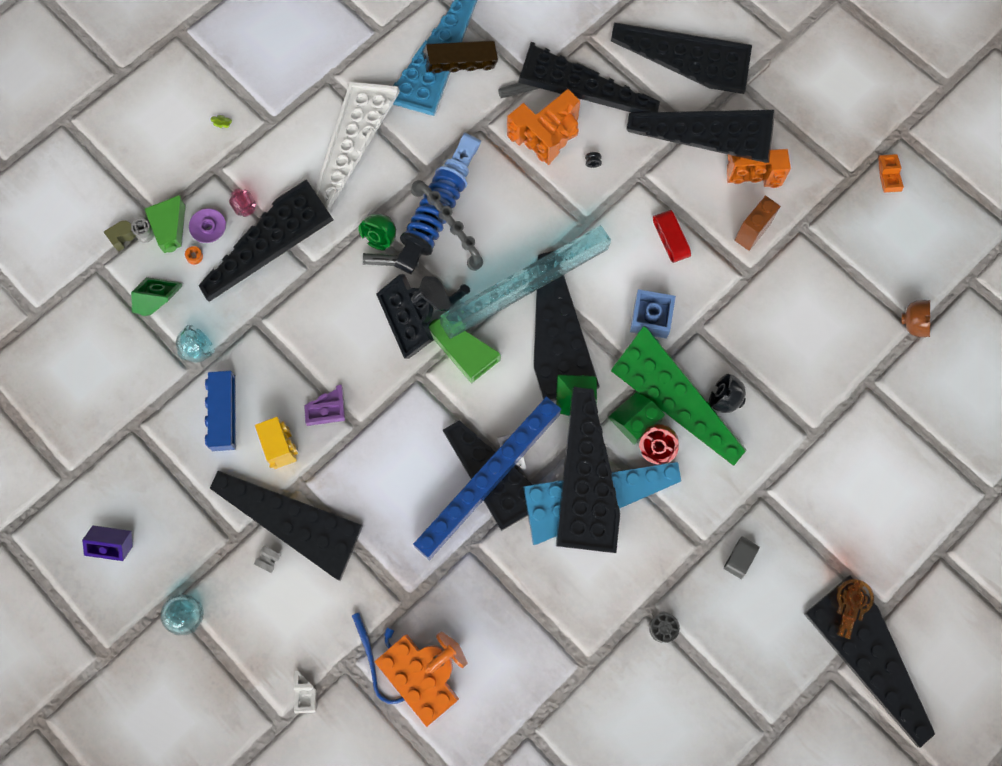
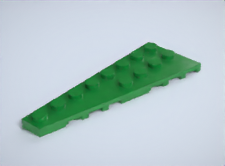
[611,326,746,466]

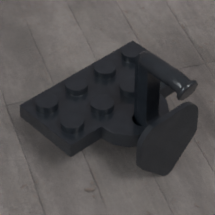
[376,274,470,359]

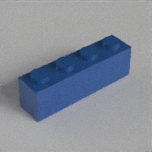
[205,371,236,452]

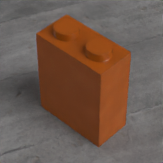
[734,195,781,251]

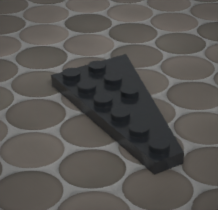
[443,421,534,531]

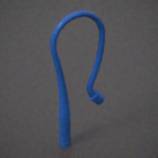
[352,613,405,704]

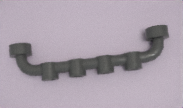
[410,180,483,271]

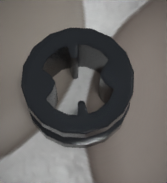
[585,152,602,168]

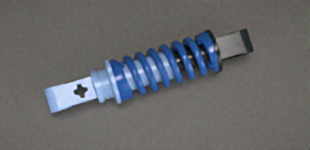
[394,133,481,275]

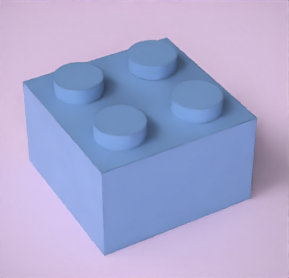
[630,289,676,339]

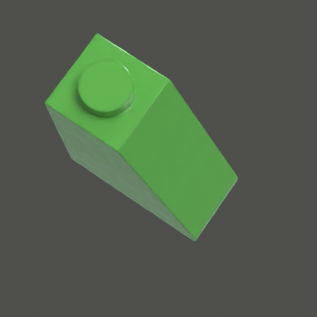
[145,196,186,253]

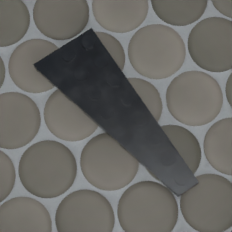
[518,42,660,113]
[627,110,775,163]

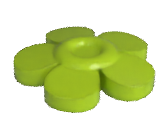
[211,115,232,128]

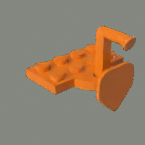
[374,631,468,727]

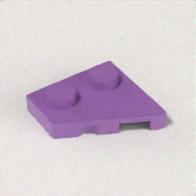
[304,385,345,426]

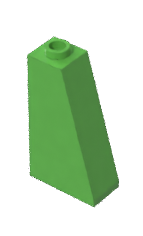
[429,316,501,384]

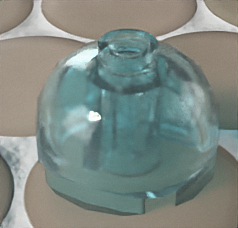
[176,325,215,363]
[160,594,204,636]

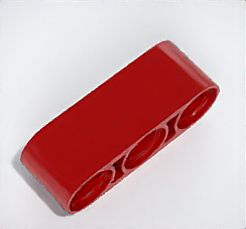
[653,210,691,263]

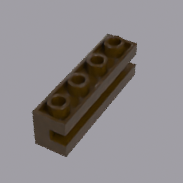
[423,41,498,73]

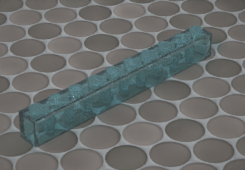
[440,225,611,339]

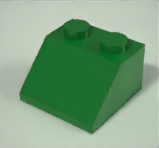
[608,392,665,445]

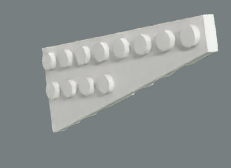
[314,82,400,212]

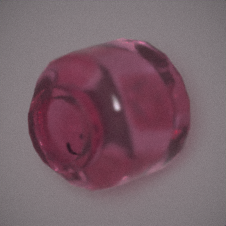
[229,189,256,217]

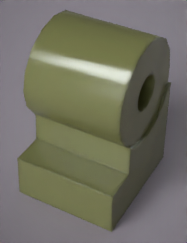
[104,221,136,252]

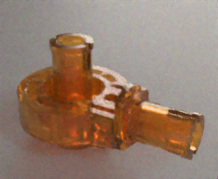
[837,579,874,639]

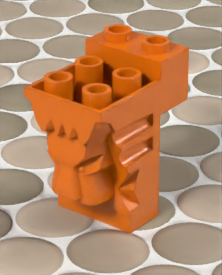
[507,89,580,165]
[727,149,791,188]

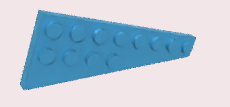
[393,0,477,116]
[523,462,681,545]

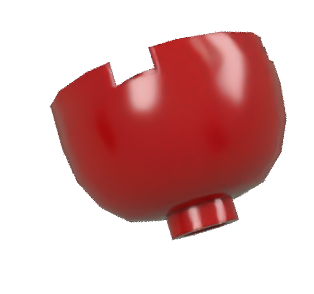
[639,424,679,464]

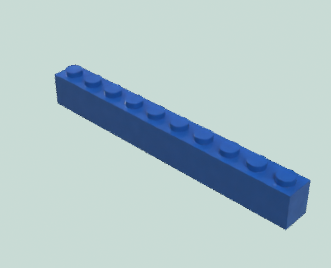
[413,396,561,561]

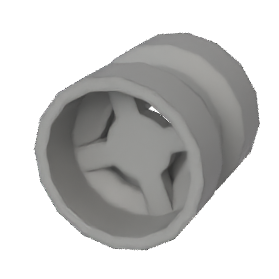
[131,218,155,243]
[254,546,281,573]

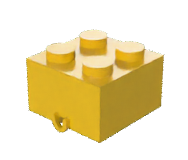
[255,417,298,469]

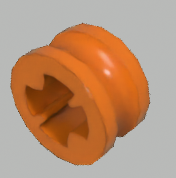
[185,246,203,265]

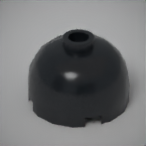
[709,374,746,413]

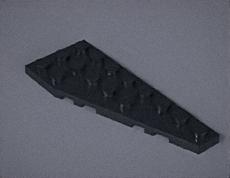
[611,23,752,94]

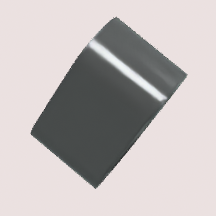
[723,536,760,579]

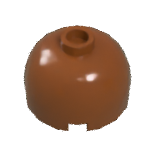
[902,300,930,338]

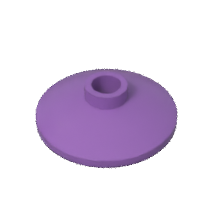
[189,209,226,243]

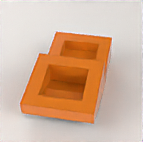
[879,154,904,193]

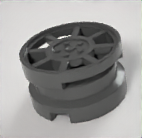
[649,613,680,643]

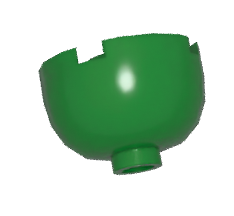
[358,213,396,251]

